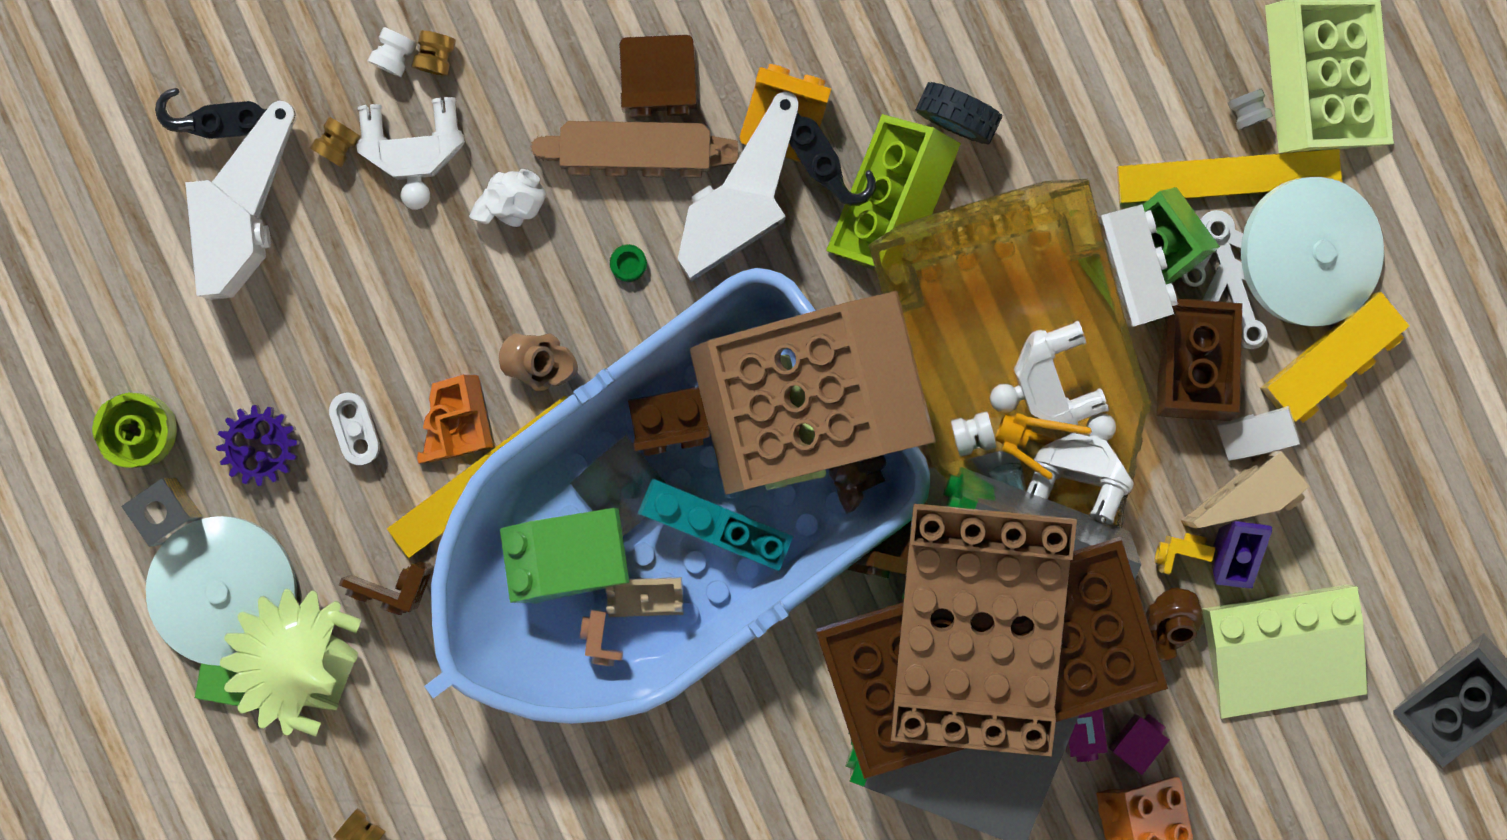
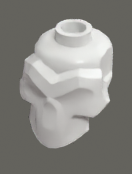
[469,169,546,227]

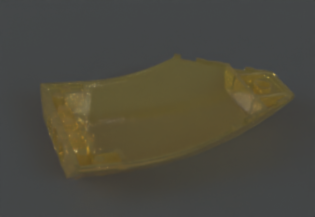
[868,179,1152,528]

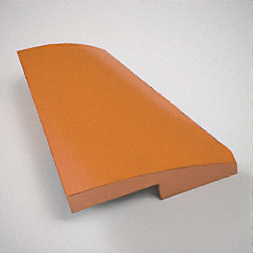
[417,374,493,464]

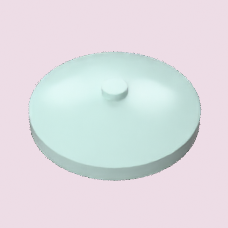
[1241,177,1384,326]
[146,516,297,666]

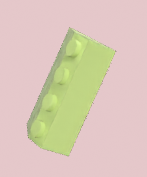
[1265,0,1394,153]
[1202,584,1367,719]

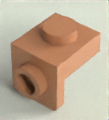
[580,609,623,666]

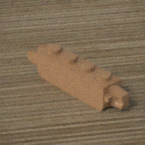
[530,121,738,178]

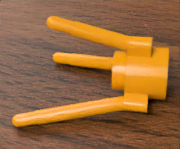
[995,413,1092,480]

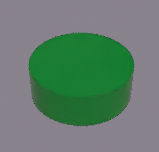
[610,244,647,282]

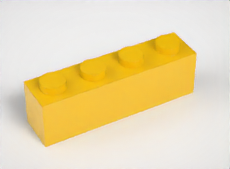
[1260,292,1410,423]

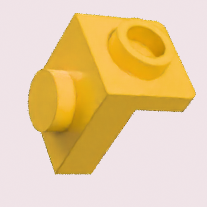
[1154,533,1215,575]

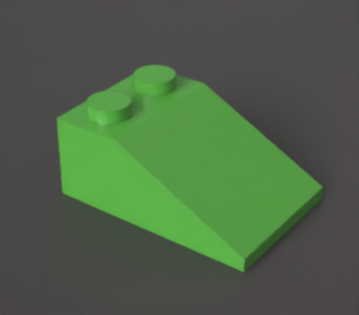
[1079,187,1220,317]
[500,508,630,604]

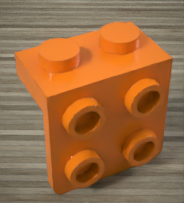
[1096,777,1193,840]

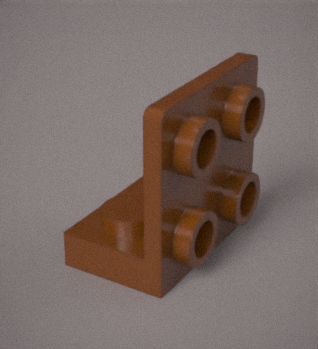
[628,386,710,456]
[339,561,434,616]

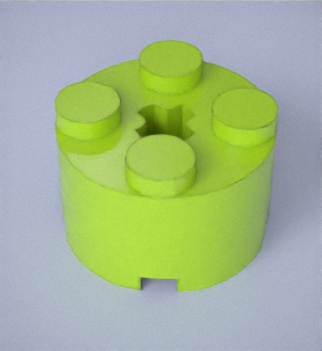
[92,392,177,468]

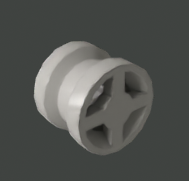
[1228,89,1273,130]

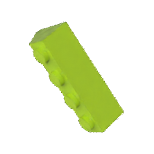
[826,114,961,281]

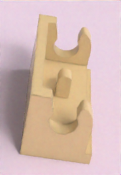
[606,577,684,617]

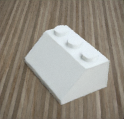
[1096,204,1178,327]

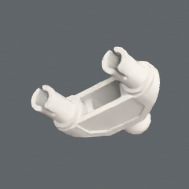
[357,97,465,210]
[990,321,1109,425]
[1027,413,1134,525]

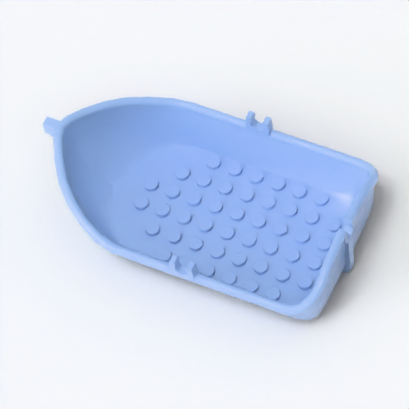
[424,268,930,724]

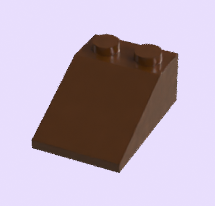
[1156,299,1243,422]

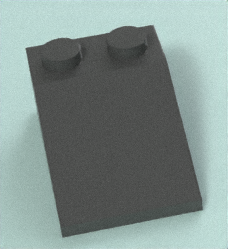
[1393,633,1507,767]

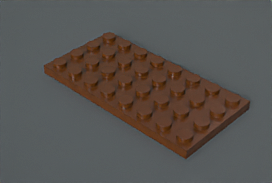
[816,536,1168,779]

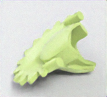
[220,589,361,737]

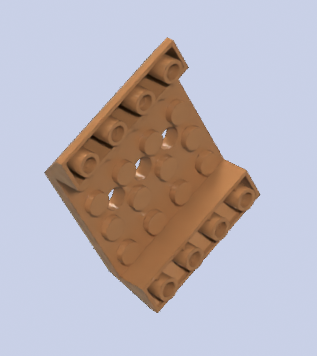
[689,291,936,495]
[891,504,1077,757]

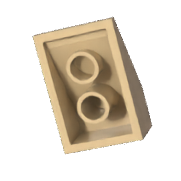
[1181,451,1310,528]

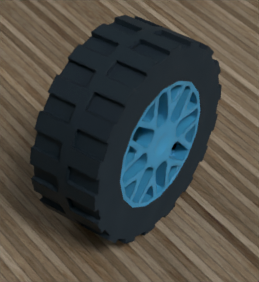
[915,82,1003,145]

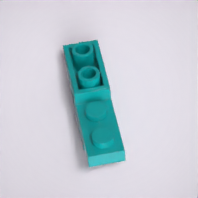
[638,478,794,571]

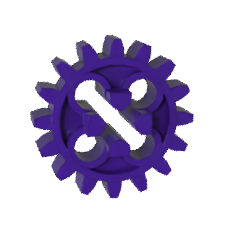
[216,405,300,486]

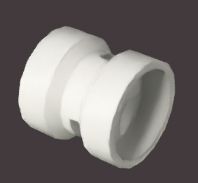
[367,27,417,77]
[951,411,996,457]

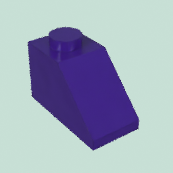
[1211,521,1272,589]

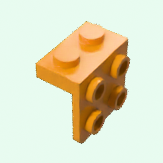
[739,64,832,162]

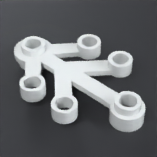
[1182,210,1267,349]

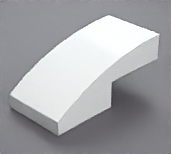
[1217,406,1300,461]

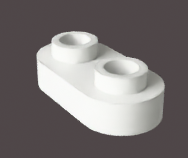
[329,393,380,465]

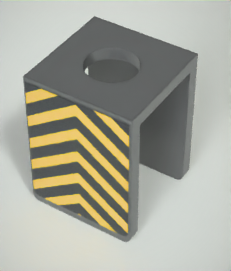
[121,478,203,547]

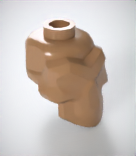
[499,333,578,391]

